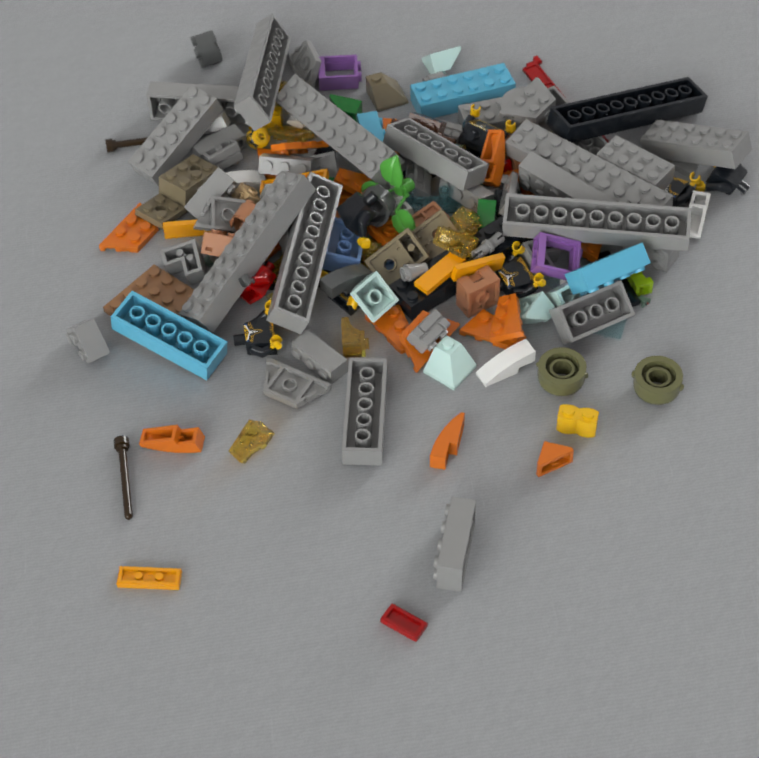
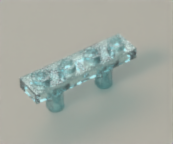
[403,186,462,214]

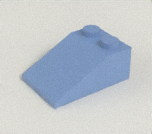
[322,217,363,271]

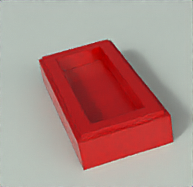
[380,603,428,642]

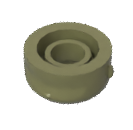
[536,347,588,396]
[631,356,684,405]

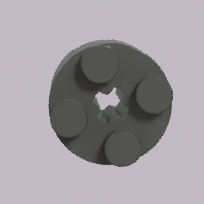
[190,30,223,68]
[362,184,396,227]

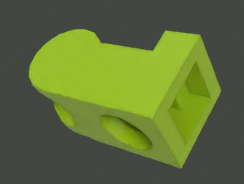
[626,272,654,297]

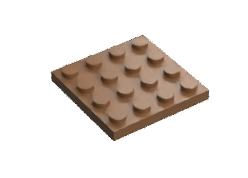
[103,264,194,316]

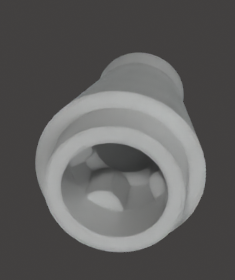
[399,262,428,282]

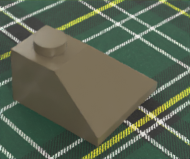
[366,72,409,112]

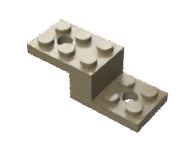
[135,154,218,229]
[365,209,464,286]

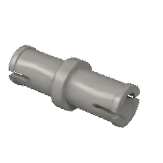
[471,232,505,260]

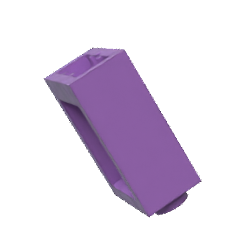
[319,54,362,91]
[530,232,583,281]

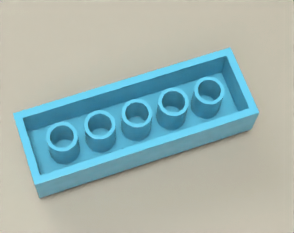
[410,63,516,118]
[111,291,227,381]

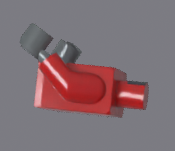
[238,261,276,305]

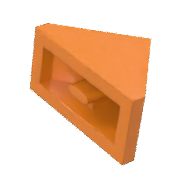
[536,441,574,477]

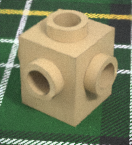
[231,183,260,204]

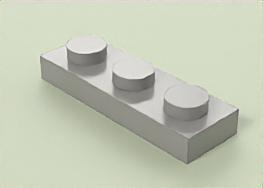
[498,171,519,216]

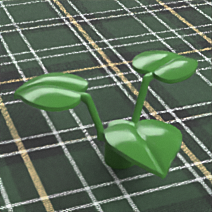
[361,155,416,234]

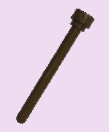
[105,137,148,153]
[113,436,133,520]

